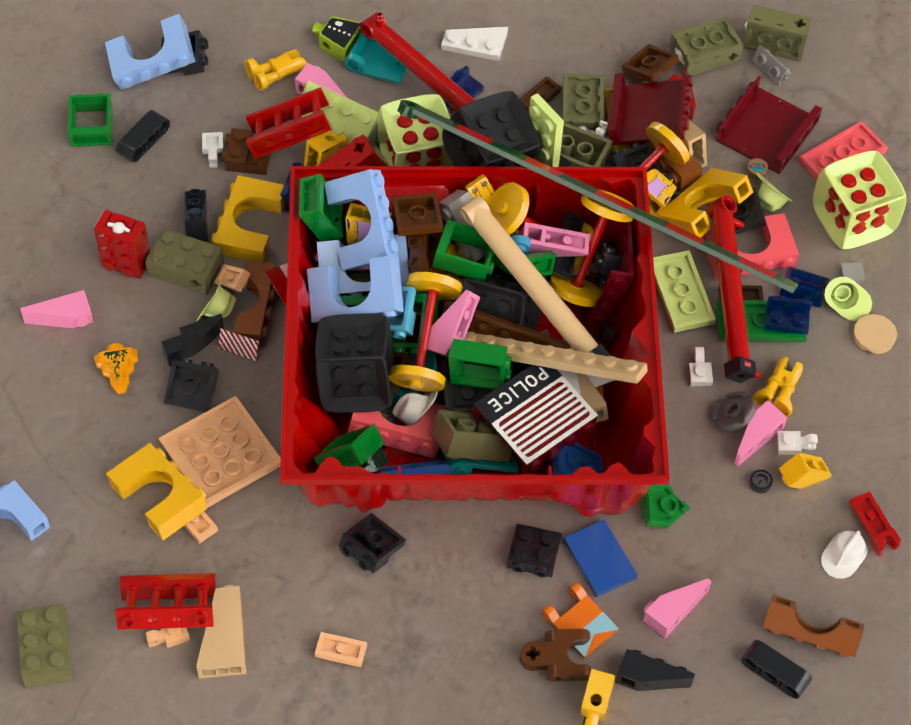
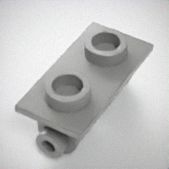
[751,45,791,85]

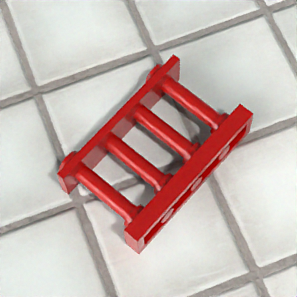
[245,87,332,159]
[115,573,216,630]

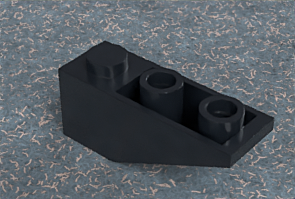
[184,189,208,242]
[615,649,695,691]

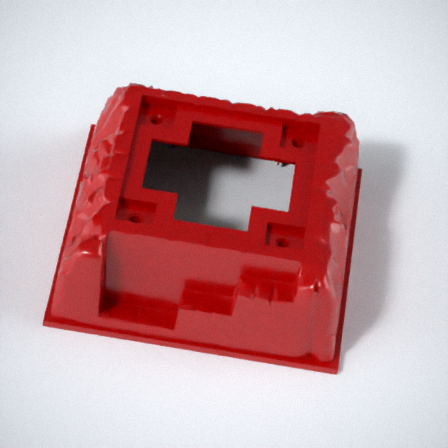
[280,166,670,517]

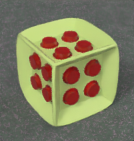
[378,94,453,166]
[813,151,907,249]

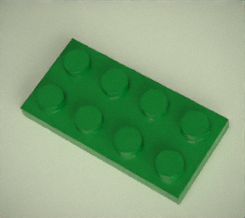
[716,300,806,342]

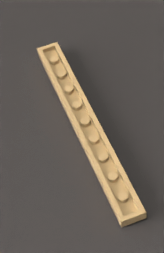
[464,332,648,384]

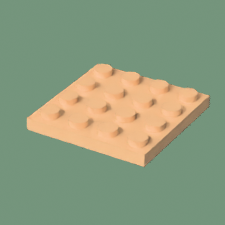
[158,396,281,508]

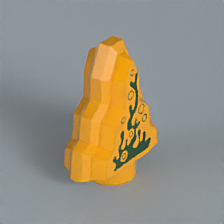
[94,343,138,394]

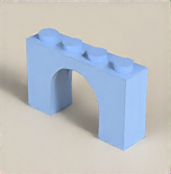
[105,14,195,90]
[324,169,399,270]
[317,235,411,296]
[307,256,404,324]
[0,480,50,541]

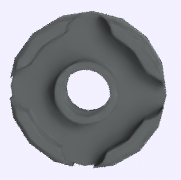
[712,391,756,431]

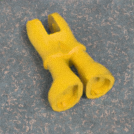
[244,49,307,92]
[752,356,803,418]

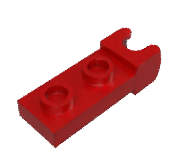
[849,491,901,556]

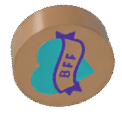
[747,158,768,179]

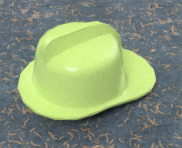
[756,173,792,212]
[824,277,872,321]
[196,281,236,322]

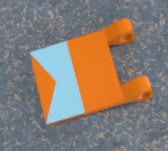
[542,583,619,659]

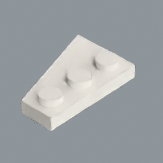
[441,27,508,61]

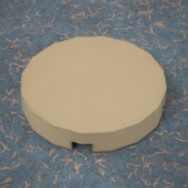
[853,314,897,354]

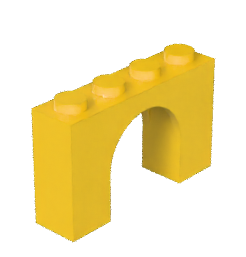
[658,168,753,237]
[211,175,287,262]
[106,443,207,540]

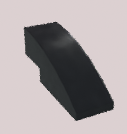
[161,314,224,367]

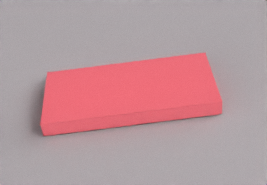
[798,121,888,181]

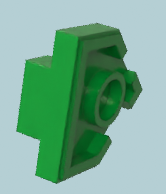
[641,485,690,529]

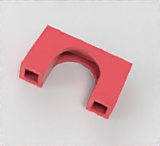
[701,213,799,279]
[347,403,446,459]

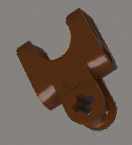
[520,629,592,682]

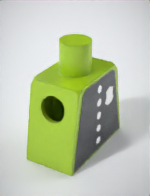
[312,16,361,62]

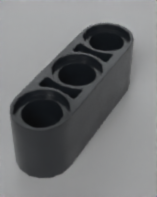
[116,110,170,162]
[741,640,812,699]

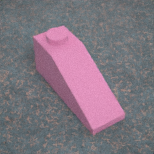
[295,63,347,98]
[520,222,590,257]
[20,290,93,329]
[427,290,480,358]
[734,401,787,467]
[643,578,711,638]

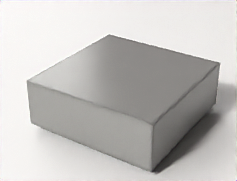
[840,262,866,284]

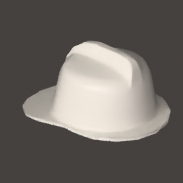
[393,391,438,426]
[821,530,868,579]

